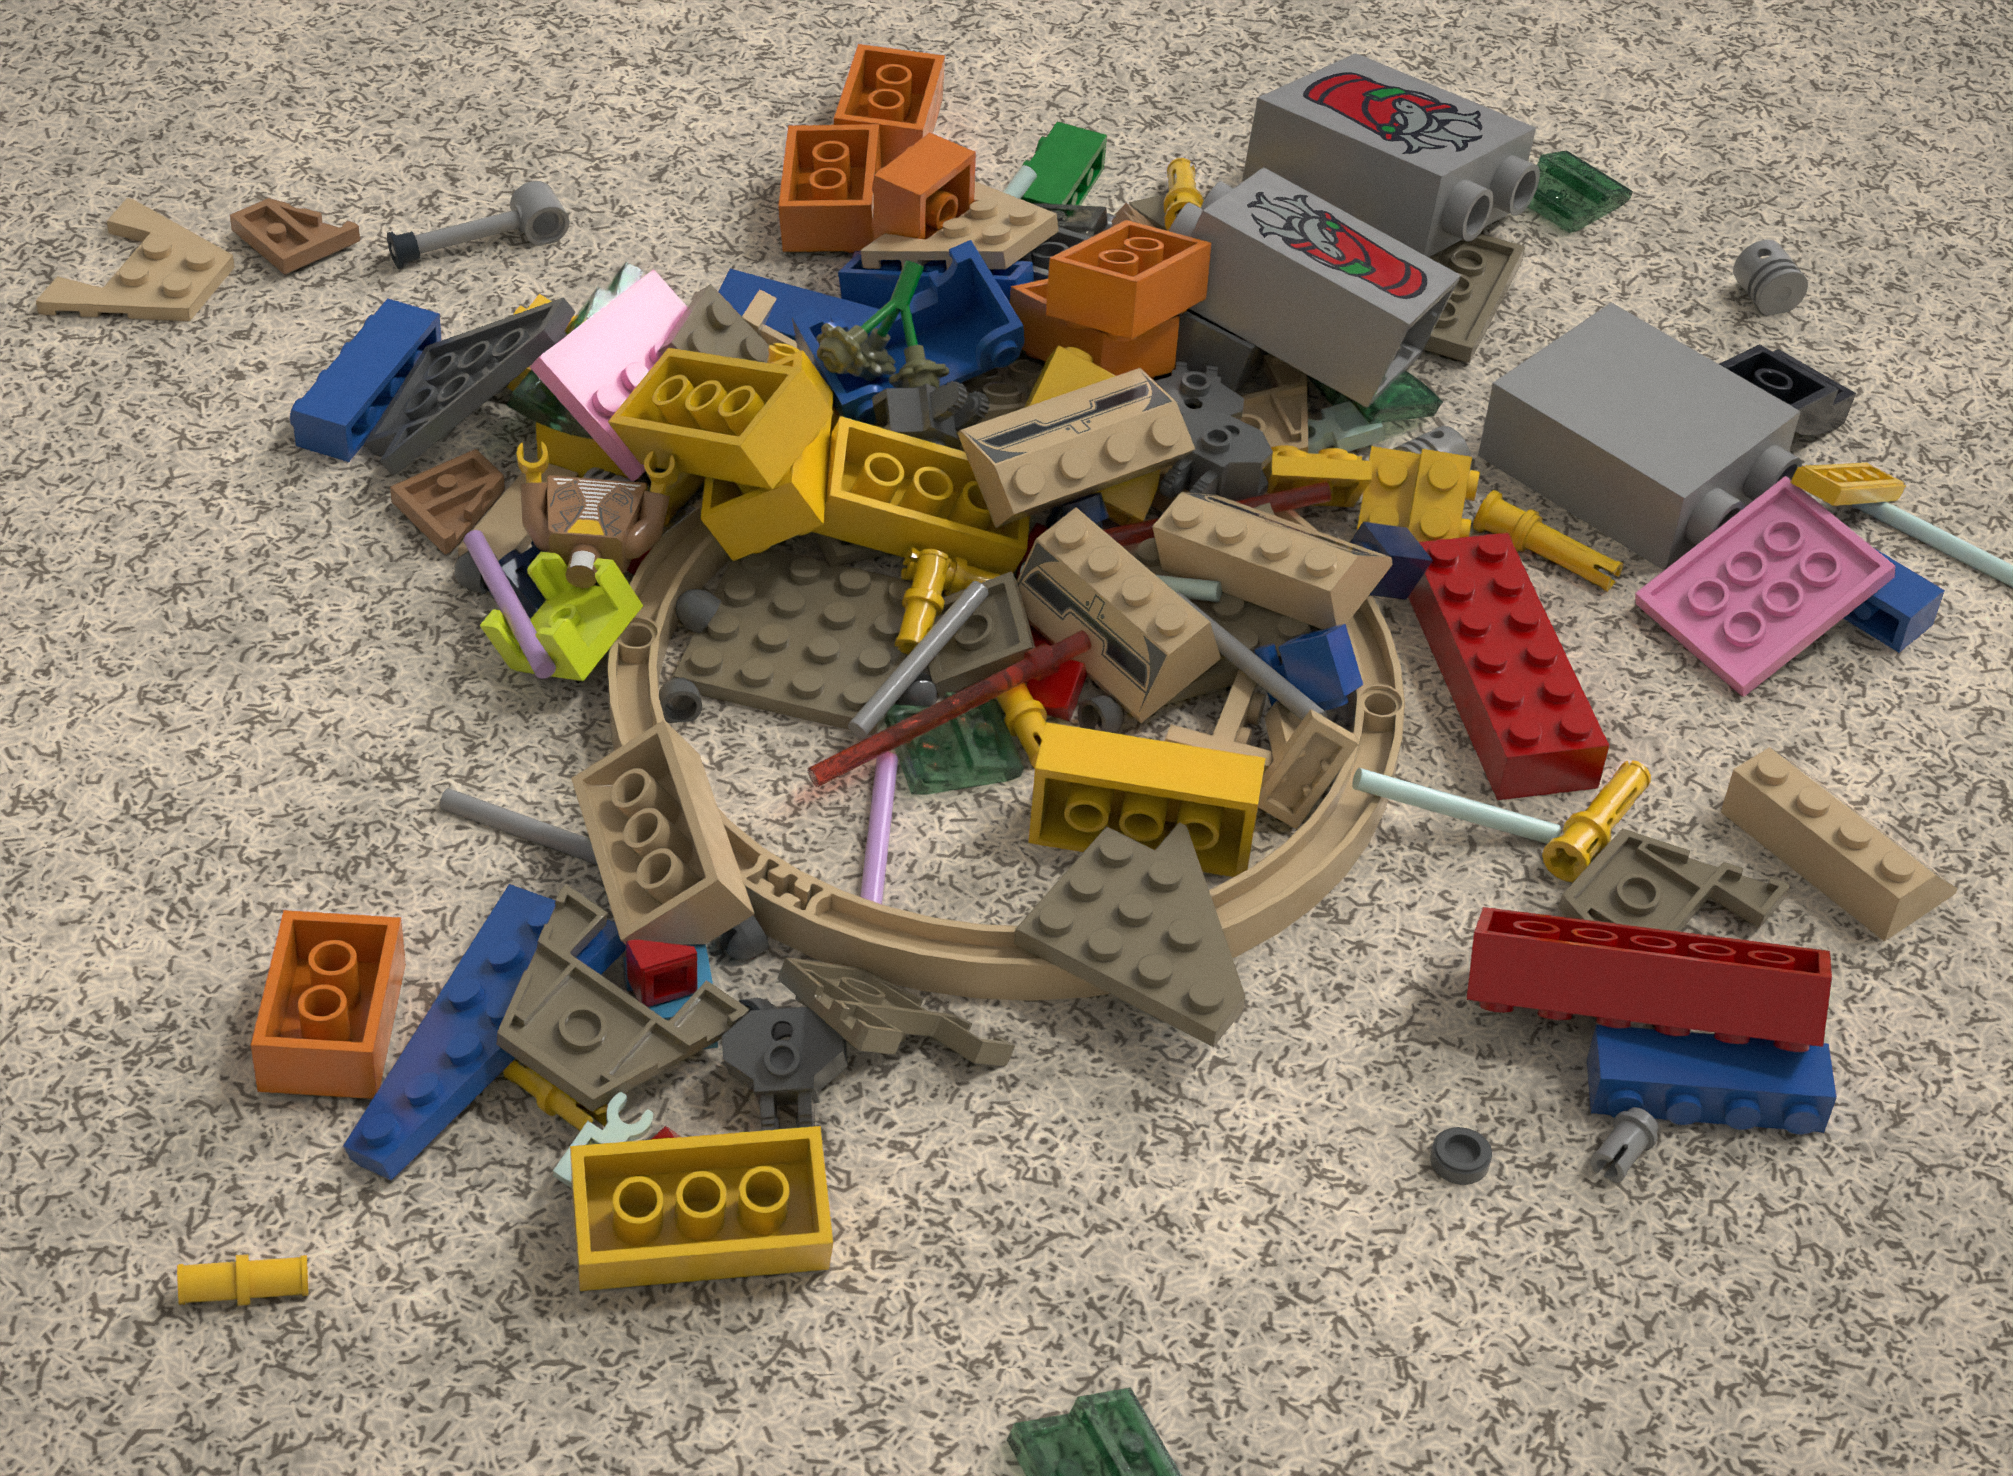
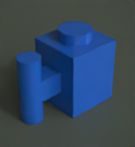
[1254,624,1363,711]

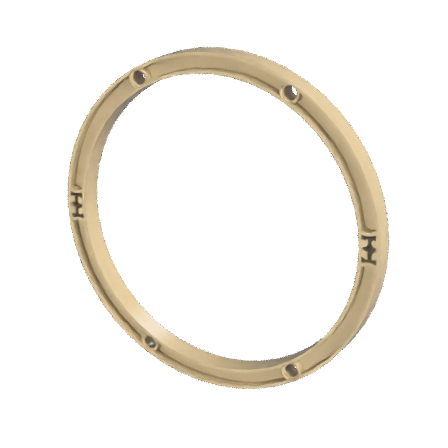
[608,423,1405,1001]

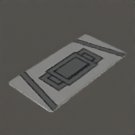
[662,502,696,536]

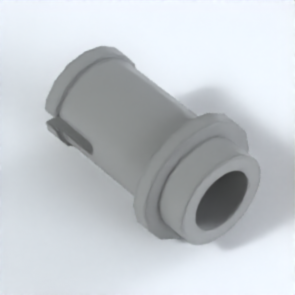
[1590,1108,1658,1183]

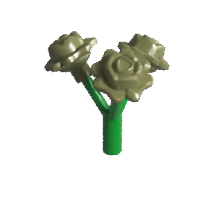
[817,260,950,388]

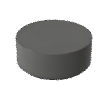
[1430,1127,1492,1185]

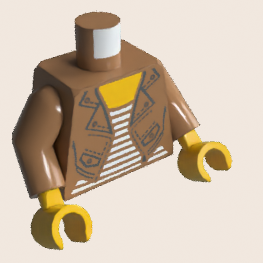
[516,442,679,588]

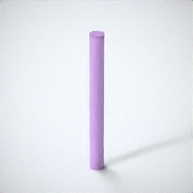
[464,530,556,679]
[860,752,898,904]

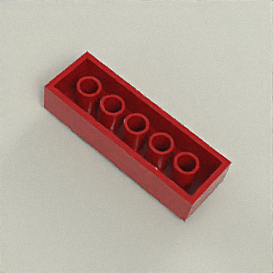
[1408,533,1610,801]
[1467,907,1832,1052]

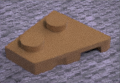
[230,198,360,275]
[390,449,505,555]

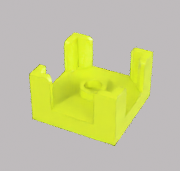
[480,552,643,681]

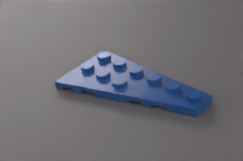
[343,884,626,1180]

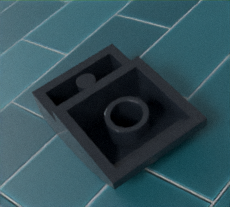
[1719,344,1856,435]

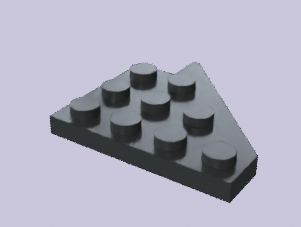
[364,297,575,475]

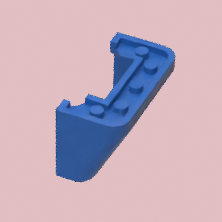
[792,240,1025,425]

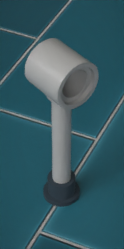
[387,181,570,269]

